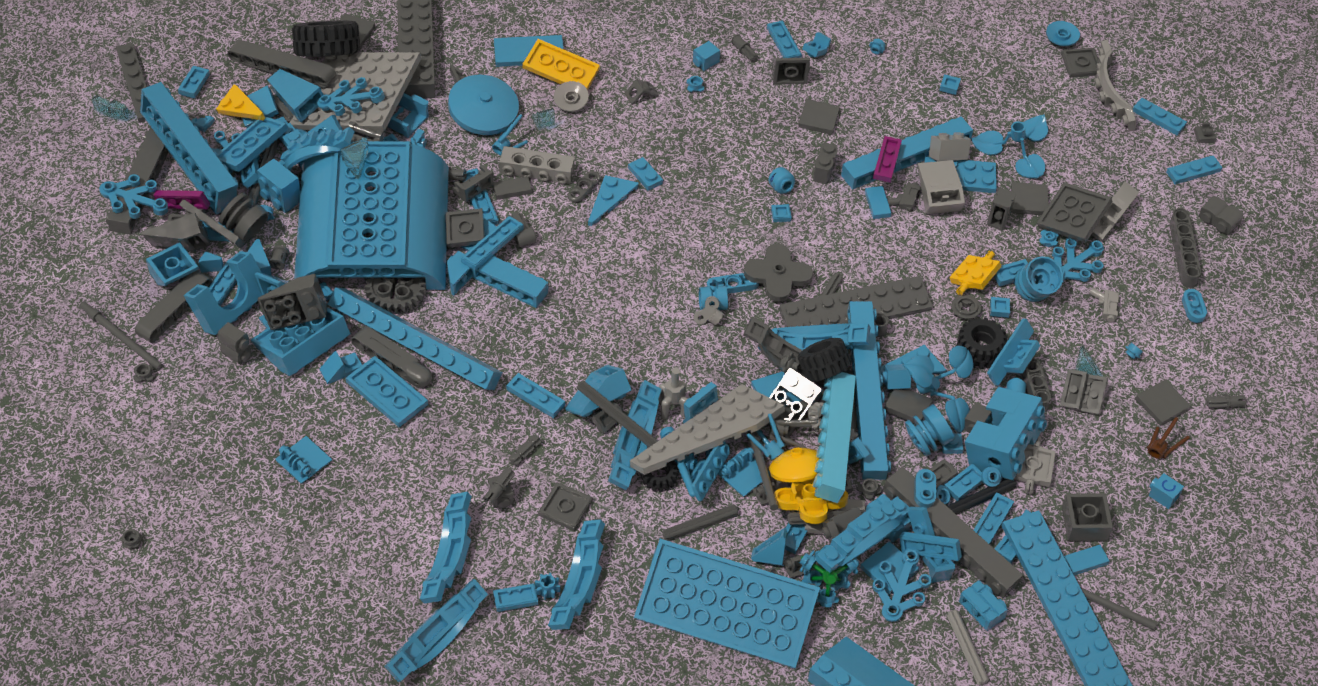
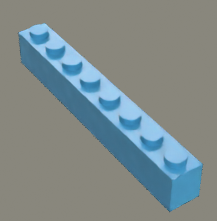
[841,116,973,190]

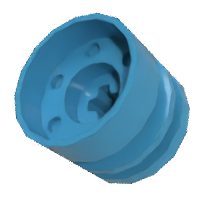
[1015,256,1063,302]
[904,404,956,457]

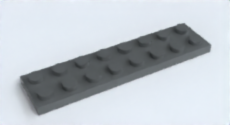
[779,276,933,327]

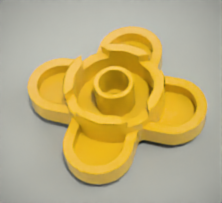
[774,478,848,524]

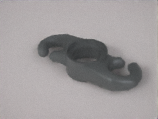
[567,171,601,202]

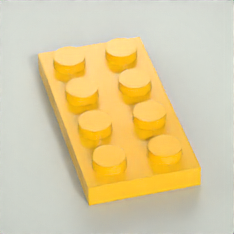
[522,39,600,90]

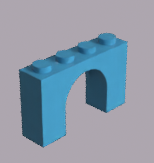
[183,251,263,335]

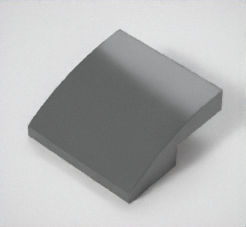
[1060,369,1109,416]
[884,388,934,423]

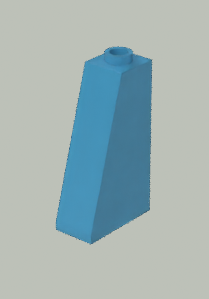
[267,69,324,122]

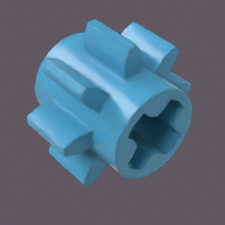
[535,573,560,600]

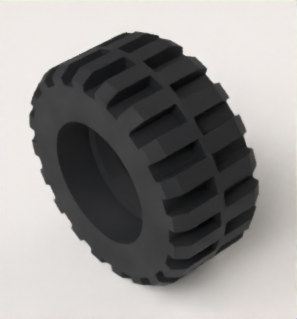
[292,20,360,57]

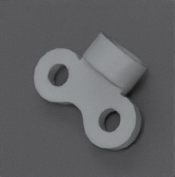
[694,296,723,325]

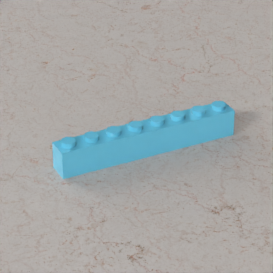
[813,372,856,503]

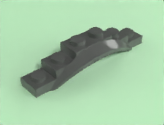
[743,317,853,383]

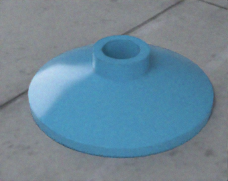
[1046,21,1080,46]

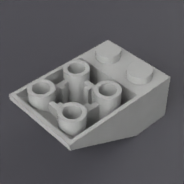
[917,160,965,214]

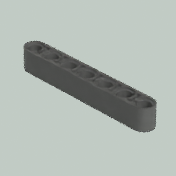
[227,40,336,88]

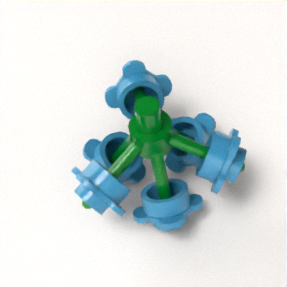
[799,545,859,607]

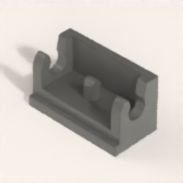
[453,165,494,202]

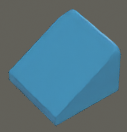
[199,252,223,273]

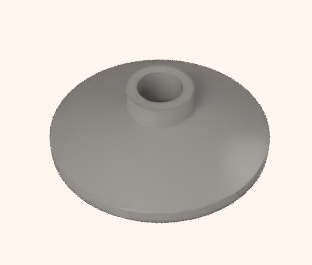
[554,81,589,112]

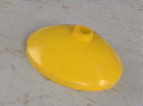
[769,447,819,482]

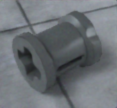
[268,245,290,270]

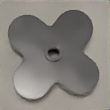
[743,244,813,302]

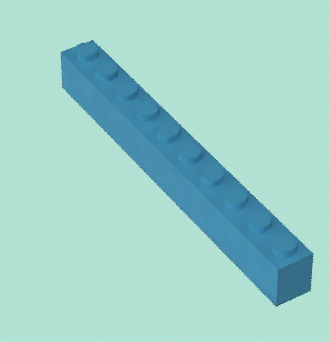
[328,287,503,390]
[847,301,891,480]

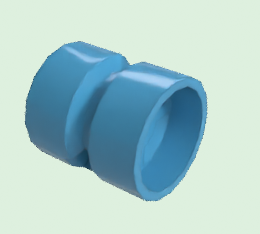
[699,286,728,310]

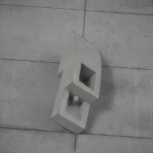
[1091,182,1139,242]

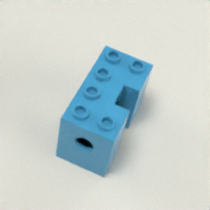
[965,387,1047,480]

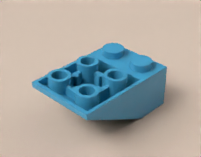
[565,365,631,417]

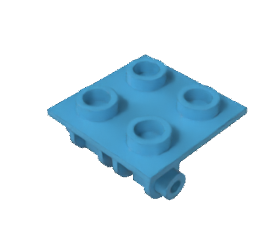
[275,436,332,484]
[718,447,771,497]

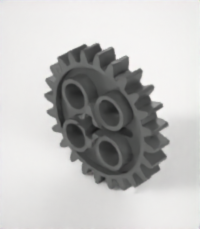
[365,277,426,314]

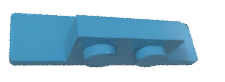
[987,318,1040,386]
[690,440,730,501]

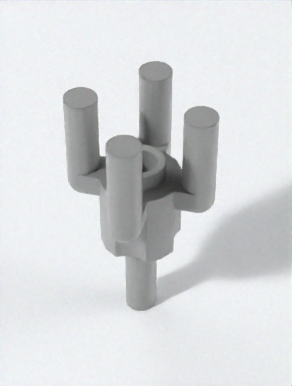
[658,368,688,419]

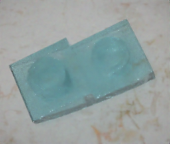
[92,95,129,121]

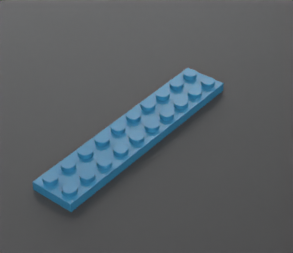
[1001,510,1133,686]

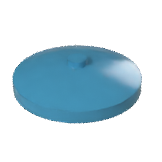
[448,75,519,135]

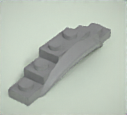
[1094,40,1136,131]

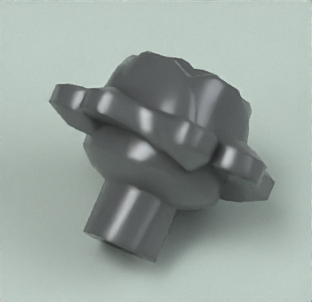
[780,352,801,374]

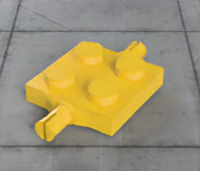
[949,250,1001,296]

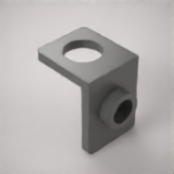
[625,79,659,105]

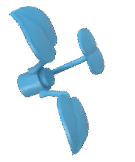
[972,114,1048,178]
[904,346,973,433]

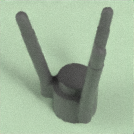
[771,420,818,448]

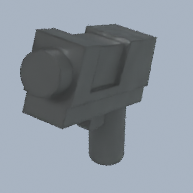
[887,182,921,211]

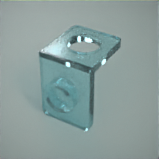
[532,108,555,130]

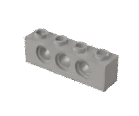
[499,146,575,184]

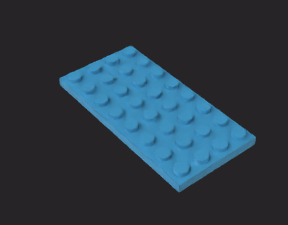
[634,539,820,669]

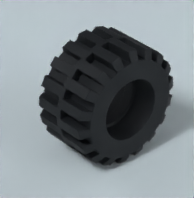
[956,317,1007,369]
[797,338,851,381]

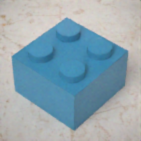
[257,159,300,213]

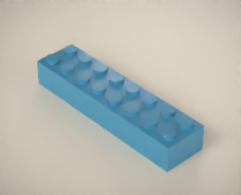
[140,82,238,215]

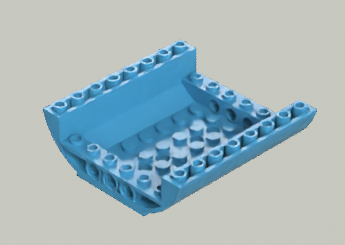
[294,141,449,290]

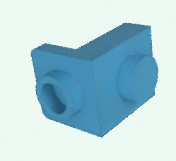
[802,32,831,58]

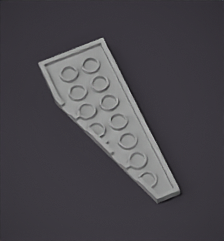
[630,384,785,475]

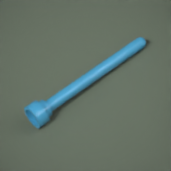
[660,427,696,497]

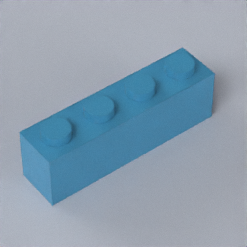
[472,255,548,308]

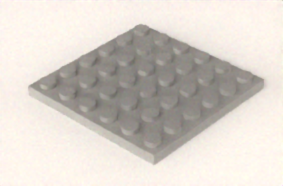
[289,52,422,131]

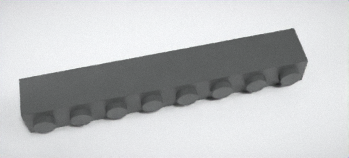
[106,126,169,235]
[883,467,1023,598]

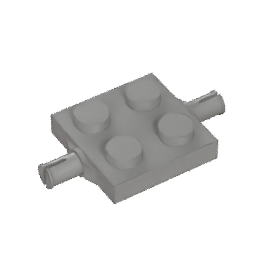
[1014,435,1056,494]

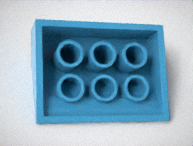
[251,307,350,376]
[808,636,915,686]

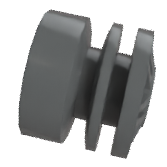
[219,193,269,243]

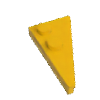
[216,84,265,120]

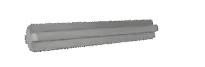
[947,610,989,685]

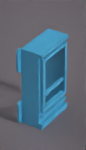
[387,93,429,138]

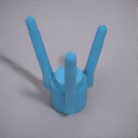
[492,114,528,156]
[747,414,785,460]

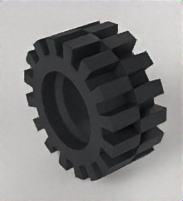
[641,460,678,493]

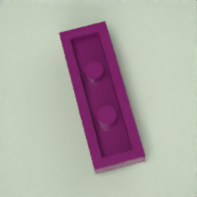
[873,136,902,183]
[153,190,210,209]

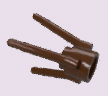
[1147,417,1190,459]

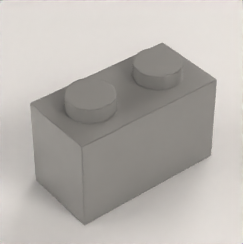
[929,132,971,161]

